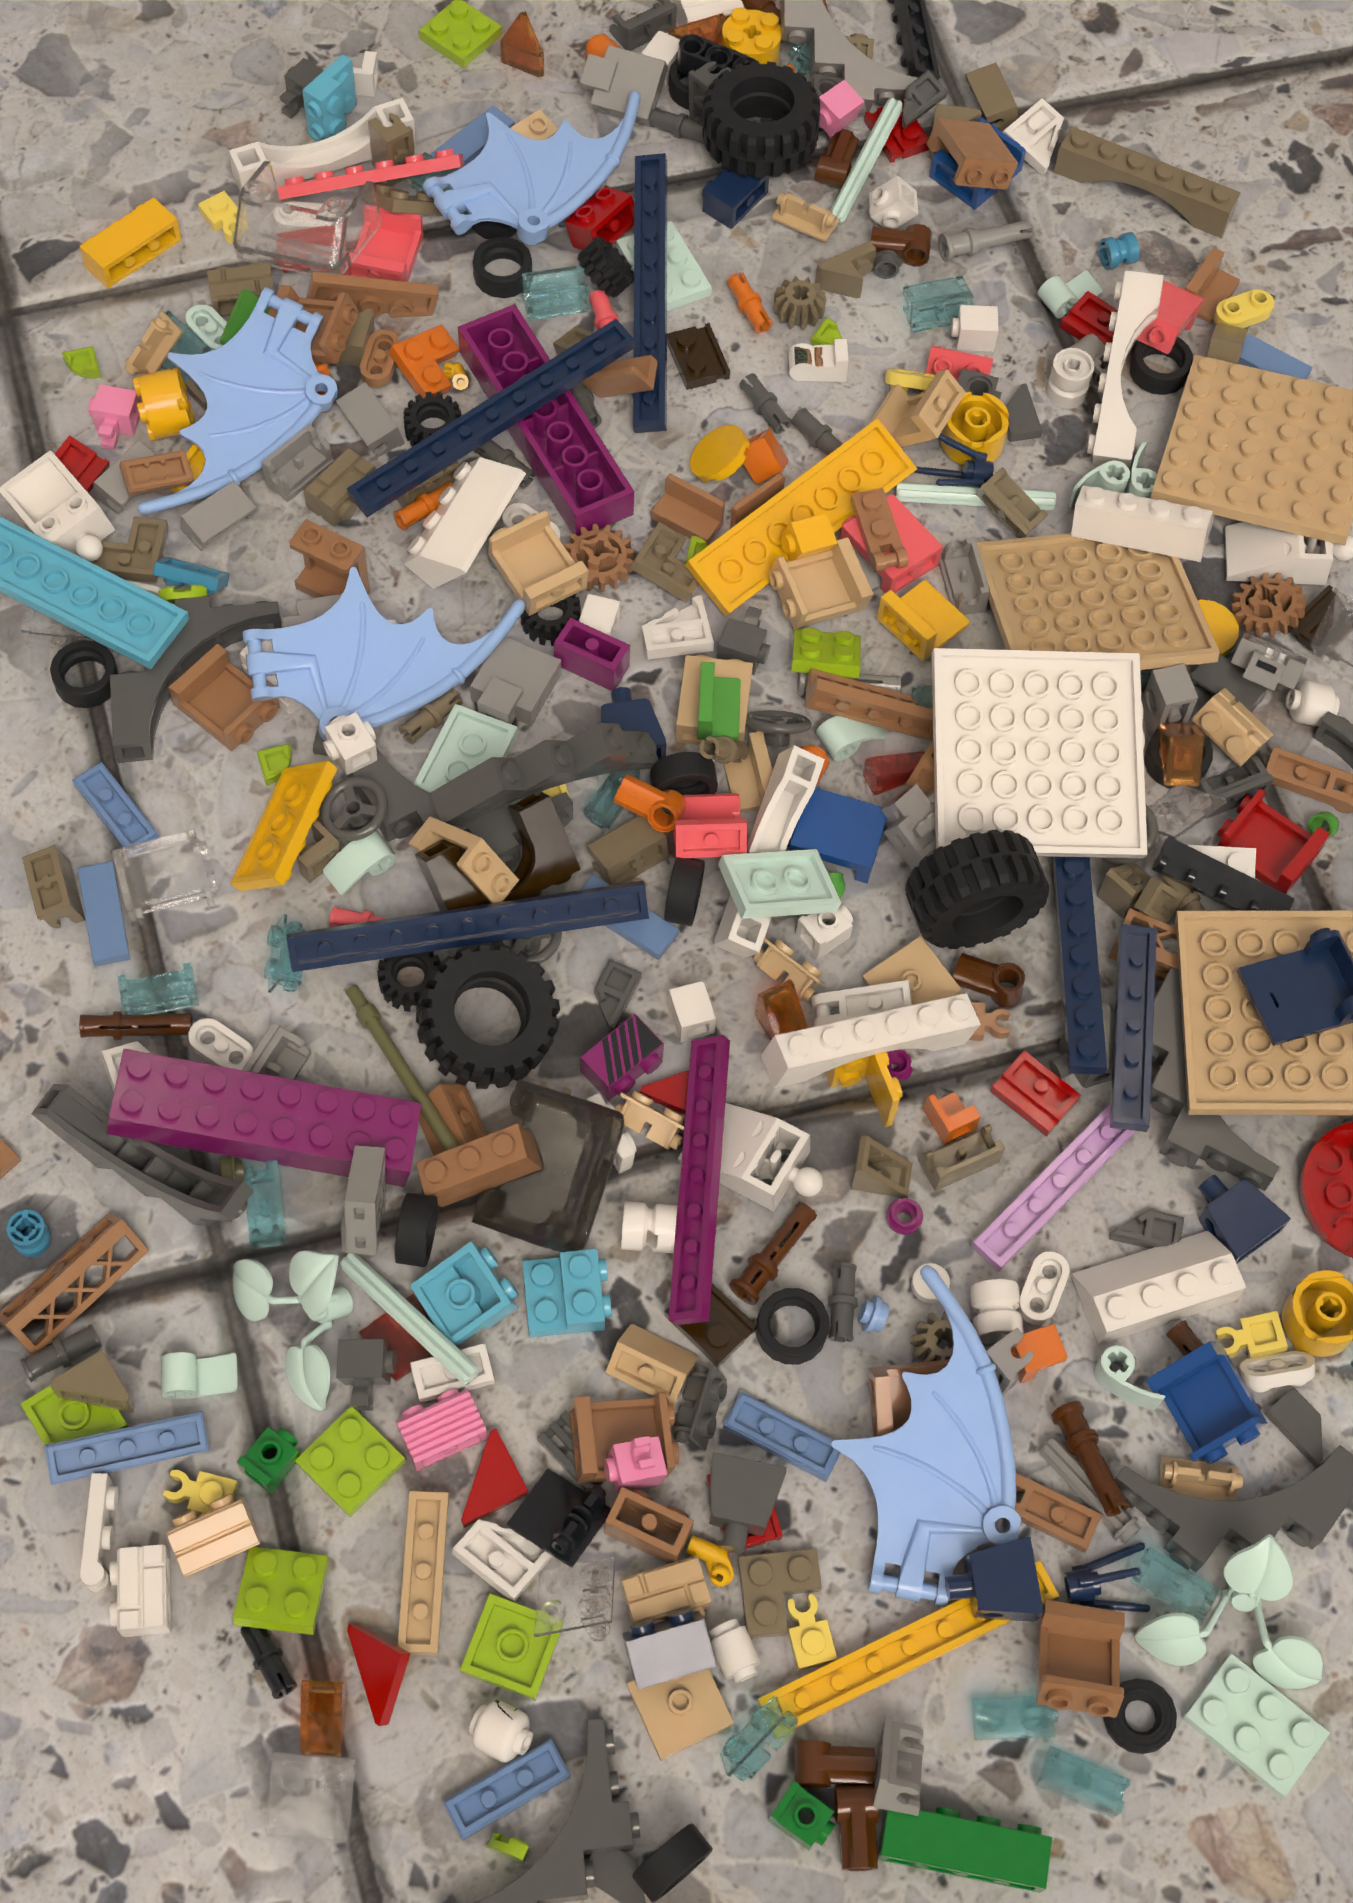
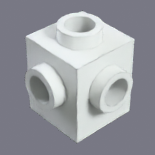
[869,175,918,229]
[323,712,377,775]

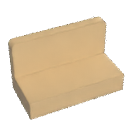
[723,731,773,813]
[605,1324,699,1406]

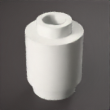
[709,1619,761,1684]

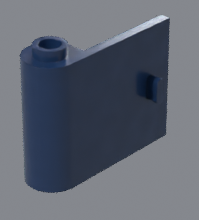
[1237,928,1353,1046]

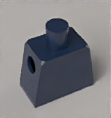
[601,687,667,760]
[1198,1174,1291,1264]
[945,1537,1044,1622]

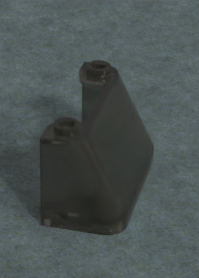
[472,1079,624,1253]

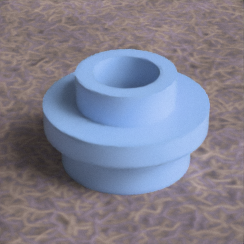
[858,1295,889,1333]

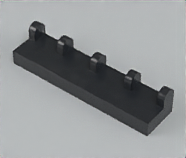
[888,0,940,80]
[1152,837,1295,911]

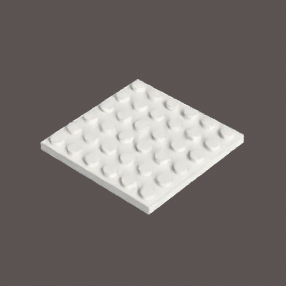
[932,648,1147,858]

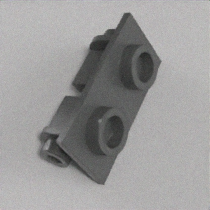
[673,1364,727,1451]

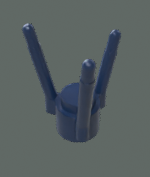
[914,434,994,488]
[1064,1542,1150,1612]

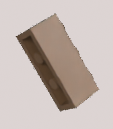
[416,1123,543,1207]

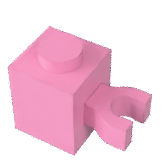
[819,80,865,141]
[88,384,140,450]
[604,1436,667,1493]

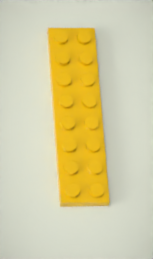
[685,418,917,617]

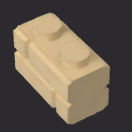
[1191,688,1274,767]
[166,1493,261,1577]
[620,1556,711,1624]

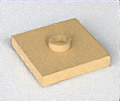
[862,936,963,1005]
[626,1669,734,1761]

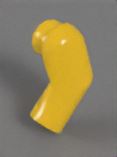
[444,362,469,391]
[686,1535,734,1587]

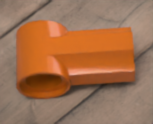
[613,774,687,833]

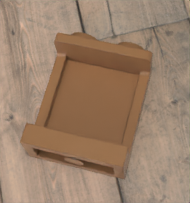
[927,118,1018,190]
[268,285,359,364]
[289,519,370,598]
[169,643,280,751]
[868,1359,950,1437]
[568,1392,679,1484]
[1036,1599,1125,1718]

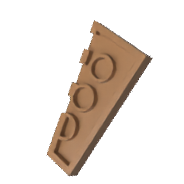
[306,271,439,319]

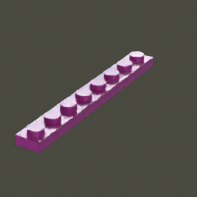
[668,1035,730,1325]

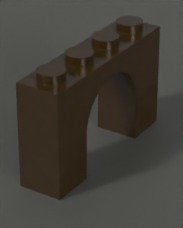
[415,791,581,911]

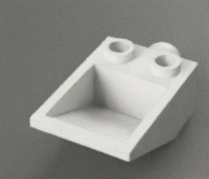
[0,450,115,562]
[1224,522,1353,585]
[678,1103,823,1212]

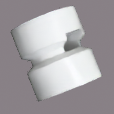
[1046,348,1094,409]
[621,1201,677,1253]
[969,1279,1024,1345]

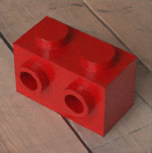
[564,186,635,250]

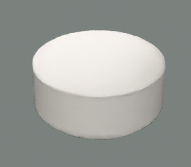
[911,1263,950,1303]

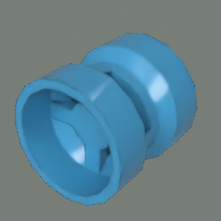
[1098,232,1140,270]
[6,1210,52,1258]

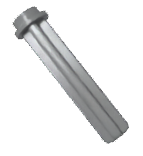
[1039,1437,1141,1544]

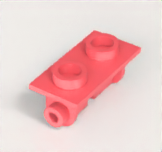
[926,345,994,382]

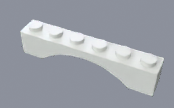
[229,98,416,199]
[1087,270,1164,470]
[713,745,825,958]
[761,993,981,1088]

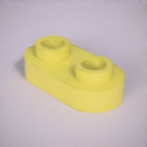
[1214,289,1274,328]
[885,368,936,393]

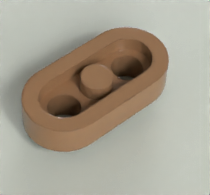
[360,329,400,388]

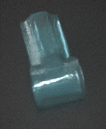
[584,770,640,829]

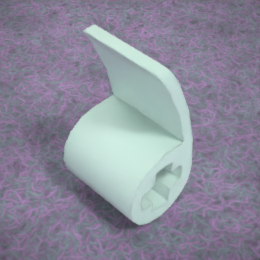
[1038,270,1103,319]
[1125,442,1157,498]
[1068,460,1130,509]
[816,716,887,762]
[323,830,396,897]
[1094,1345,1166,1410]
[161,1352,238,1399]

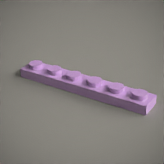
[971,1103,1137,1272]

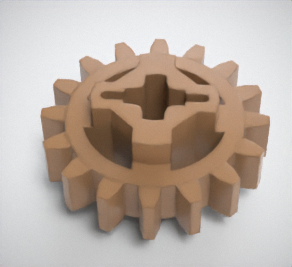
[564,524,635,592]
[1232,573,1306,638]

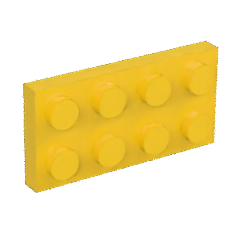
[230,760,337,891]

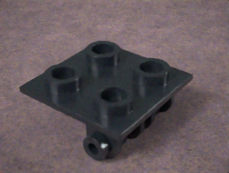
[506,1468,612,1568]

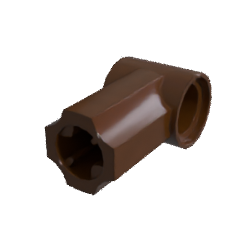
[814,129,859,189]
[871,224,932,267]
[953,953,1025,1007]
[794,1740,876,1788]
[834,1785,879,1871]

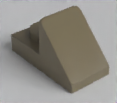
[815,241,876,298]

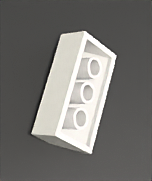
[404,457,526,589]
[1071,485,1214,562]
[1071,1231,1247,1345]

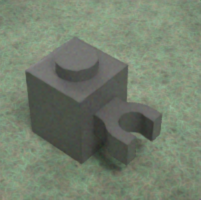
[280,58,324,118]
[717,606,770,675]
[336,1339,397,1411]

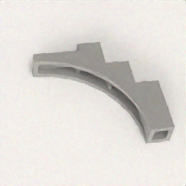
[780,0,918,115]

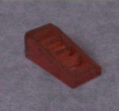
[863,751,934,796]

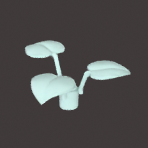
[233,1250,353,1411]
[1135,1534,1323,1689]

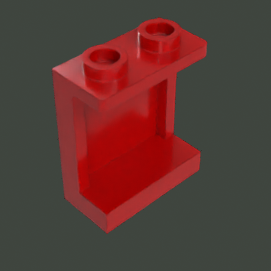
[1217,788,1330,894]

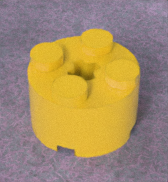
[721,7,781,66]
[133,367,195,442]
[940,392,1009,466]
[1282,1270,1353,1357]

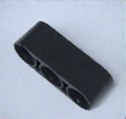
[677,34,757,77]

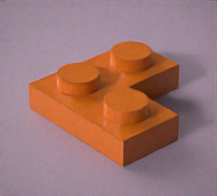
[388,325,460,398]

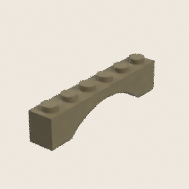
[1054,126,1241,238]

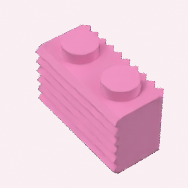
[396,1389,488,1471]

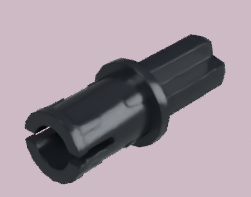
[240,1626,297,1699]

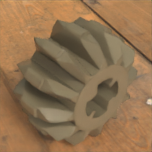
[773,276,826,331]
[910,1311,953,1362]

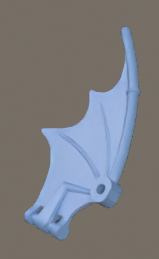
[422,91,641,245]
[138,287,338,514]
[242,567,525,741]
[831,1265,1022,1607]

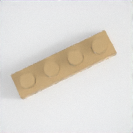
[398,1491,449,1656]

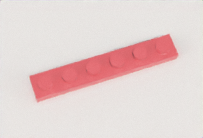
[277,149,465,200]

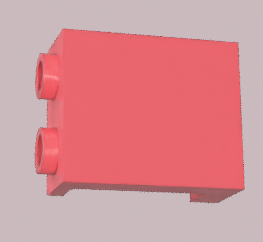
[342,204,424,282]
[1136,280,1204,354]
[840,494,943,593]
[671,793,747,858]

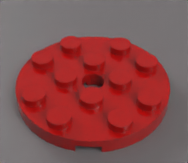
[1299,1122,1353,1258]

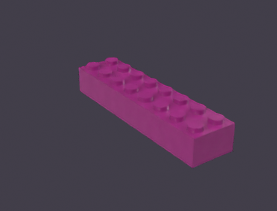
[458,304,634,536]
[107,1048,421,1187]

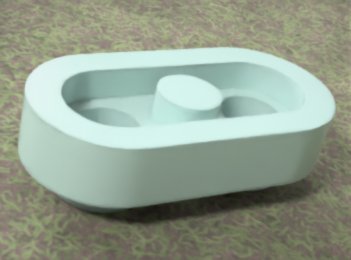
[185,305,227,352]

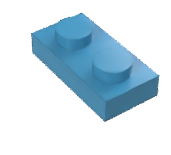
[153,557,230,594]

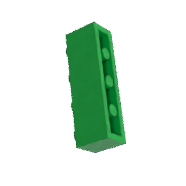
[877,1807,1052,1893]

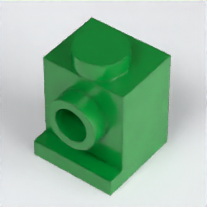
[236,1427,300,1494]
[768,1781,835,1851]

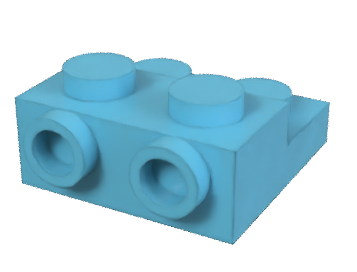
[302,54,357,142]
[409,1241,519,1347]
[522,1249,612,1338]

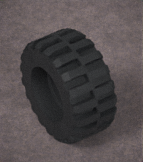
[703,61,820,179]
[905,830,1050,949]
[416,943,560,1089]

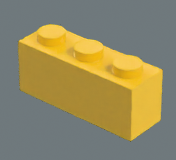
[79,197,182,289]

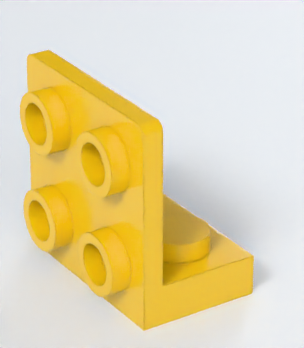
[877,580,970,662]
[826,1052,902,1127]

